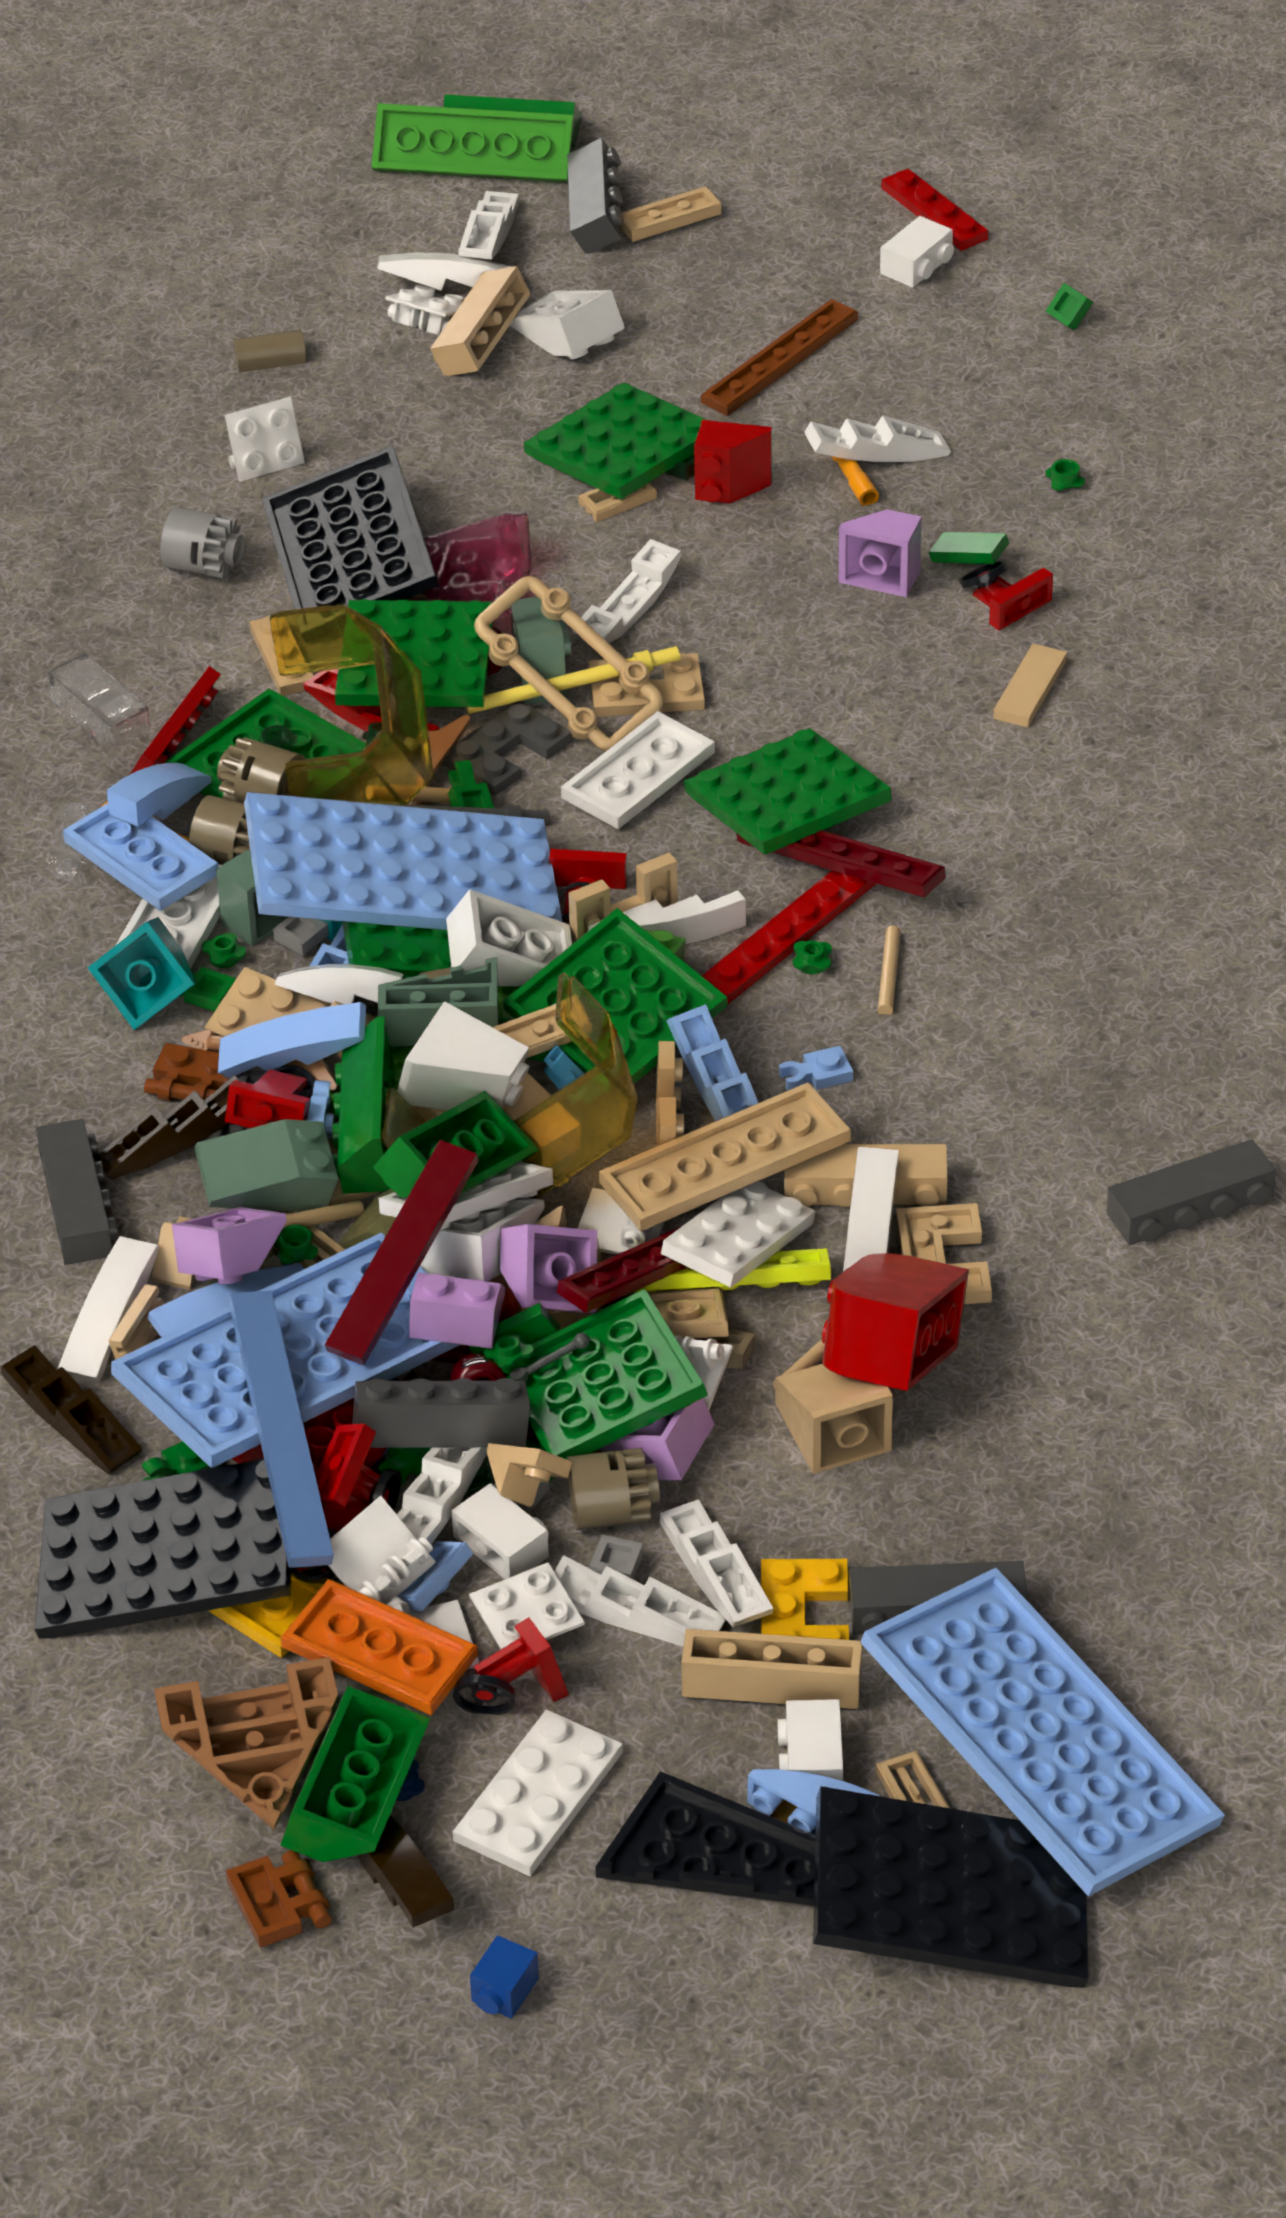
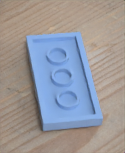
[63,803,219,911]

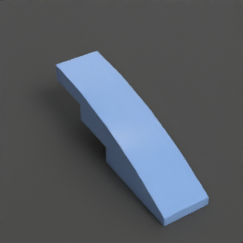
[218,1002,366,1079]
[667,1004,759,1122]
[147,1263,304,1338]

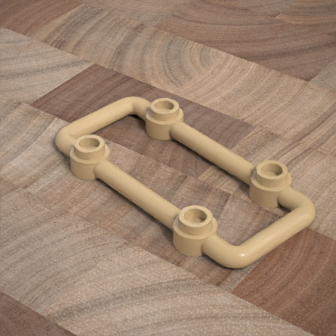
[474,576,664,751]

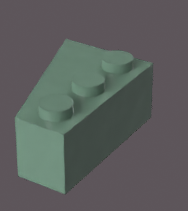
[510,597,571,704]

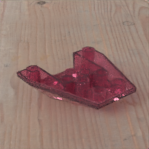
[405,513,532,616]

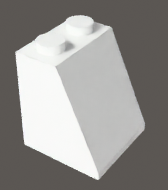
[395,1001,529,1110]

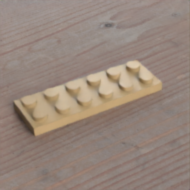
[599,1082,851,1232]

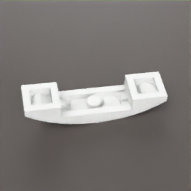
[573,539,681,643]

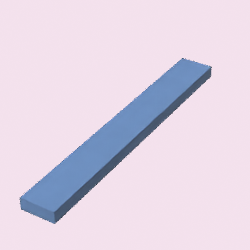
[229,1290,334,1568]

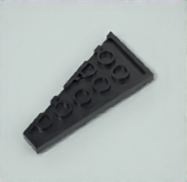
[595,1771,815,1906]

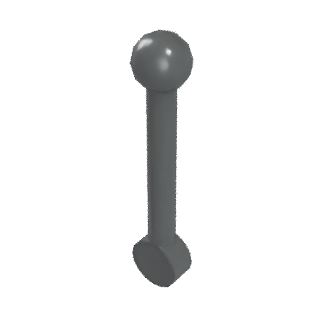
[510,1333,590,1382]

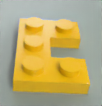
[761,1558,849,1640]

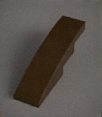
[95,1075,240,1180]
[0,1345,142,1474]
[357,1815,454,1928]

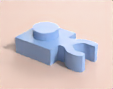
[779,1046,853,1091]
[307,1080,335,1138]

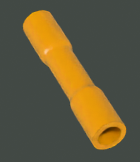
[831,456,879,506]

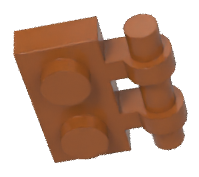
[144,1043,237,1102]
[225,1850,332,1948]

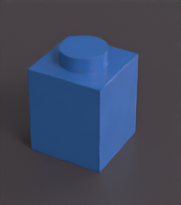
[470,1935,539,2019]

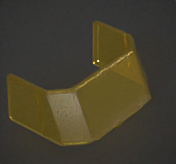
[270,605,434,805]
[382,973,638,1199]

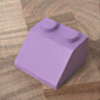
[838,509,922,597]
[172,1207,287,1284]
[500,1224,597,1314]
[409,1272,505,1349]
[599,1398,715,1481]

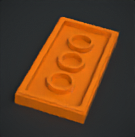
[281,1579,478,1716]

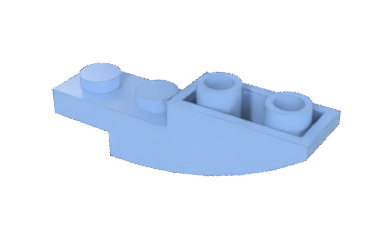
[747,1769,879,1835]

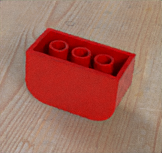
[822,1253,969,1391]

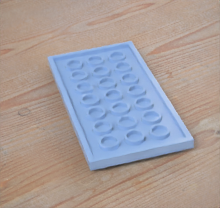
[244,792,562,930]
[111,1233,461,1468]
[860,1568,1225,1897]

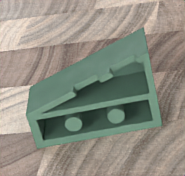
[378,957,499,1047]

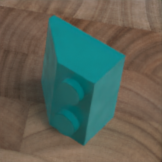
[87,917,196,1030]

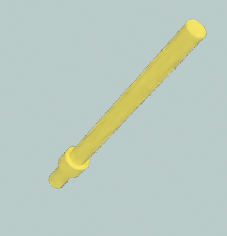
[465,646,680,714]

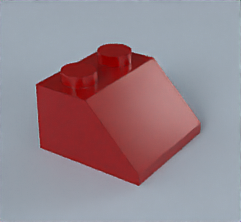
[694,420,772,504]

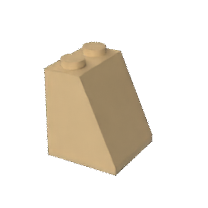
[775,1364,893,1474]

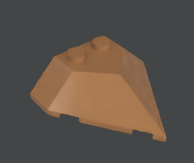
[154,1657,338,1831]

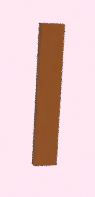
[701,299,858,416]

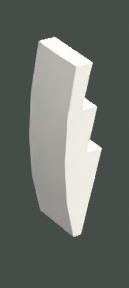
[458,191,519,259]
[377,252,512,291]
[804,415,951,462]
[588,890,746,944]
[843,1147,899,1272]
[58,1236,159,1383]
[397,1447,487,1544]
[659,1499,773,1628]
[554,1555,726,1647]

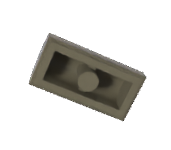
[233,329,307,373]

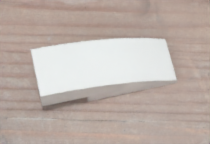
[275,964,404,1004]

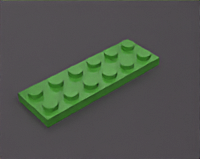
[371,103,574,182]

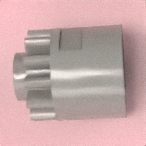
[160,507,245,579]

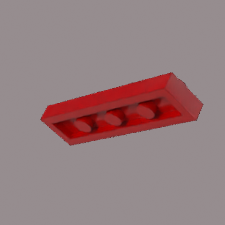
[881,168,988,251]
[130,666,221,774]

